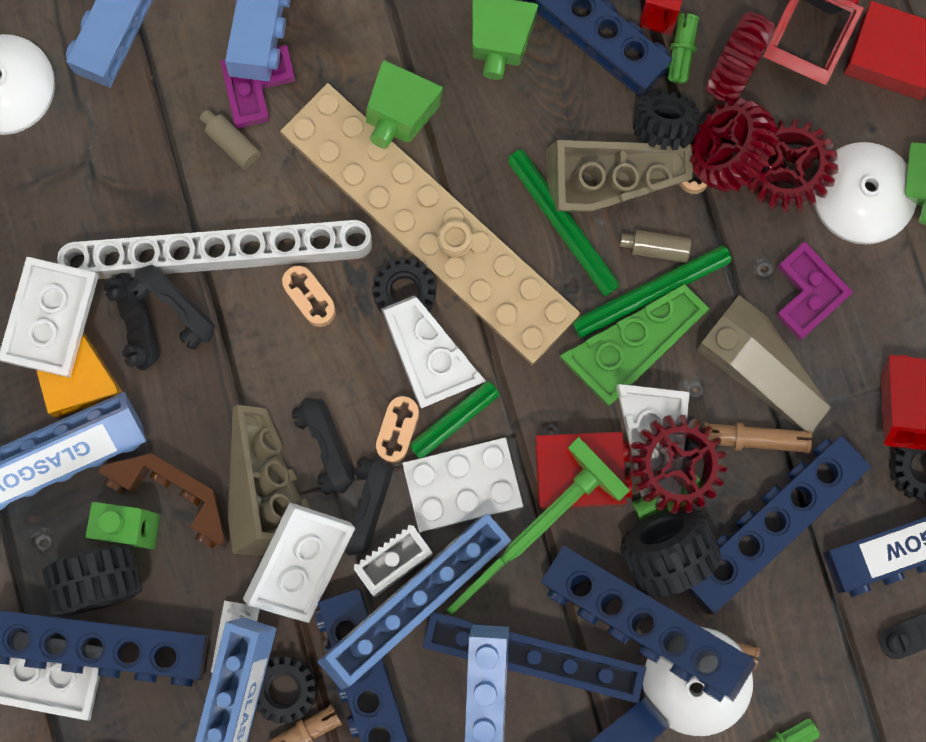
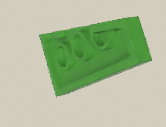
[559,284,710,408]

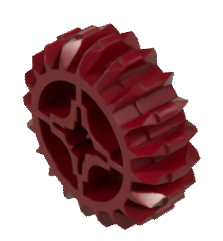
[706,11,775,103]
[689,98,780,192]
[748,118,838,213]
[628,415,728,514]

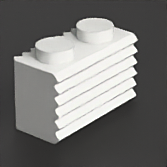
[354,525,433,597]

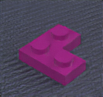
[220,45,296,129]
[776,242,853,341]

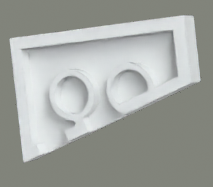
[381,296,486,408]
[616,384,689,498]

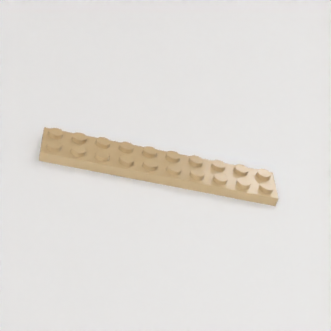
[280,83,581,366]

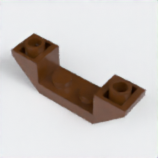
[98,453,229,549]

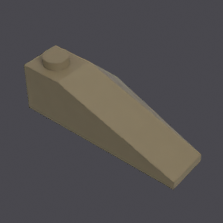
[546,140,692,212]
[697,295,831,432]
[228,405,310,556]

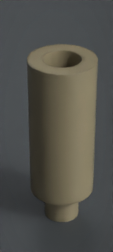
[199,109,261,170]
[620,230,691,263]

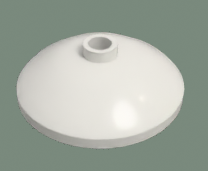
[0,34,55,135]
[814,142,916,244]
[643,627,753,736]

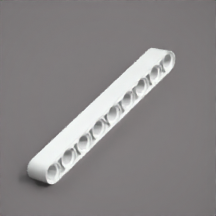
[57,220,373,279]

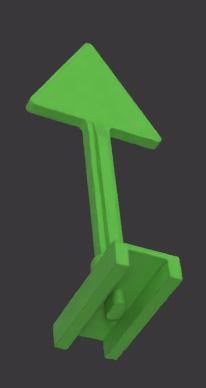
[446,437,630,616]

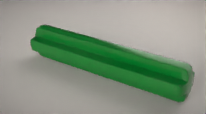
[410,381,499,459]

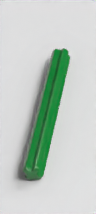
[508,149,619,296]
[572,245,732,338]

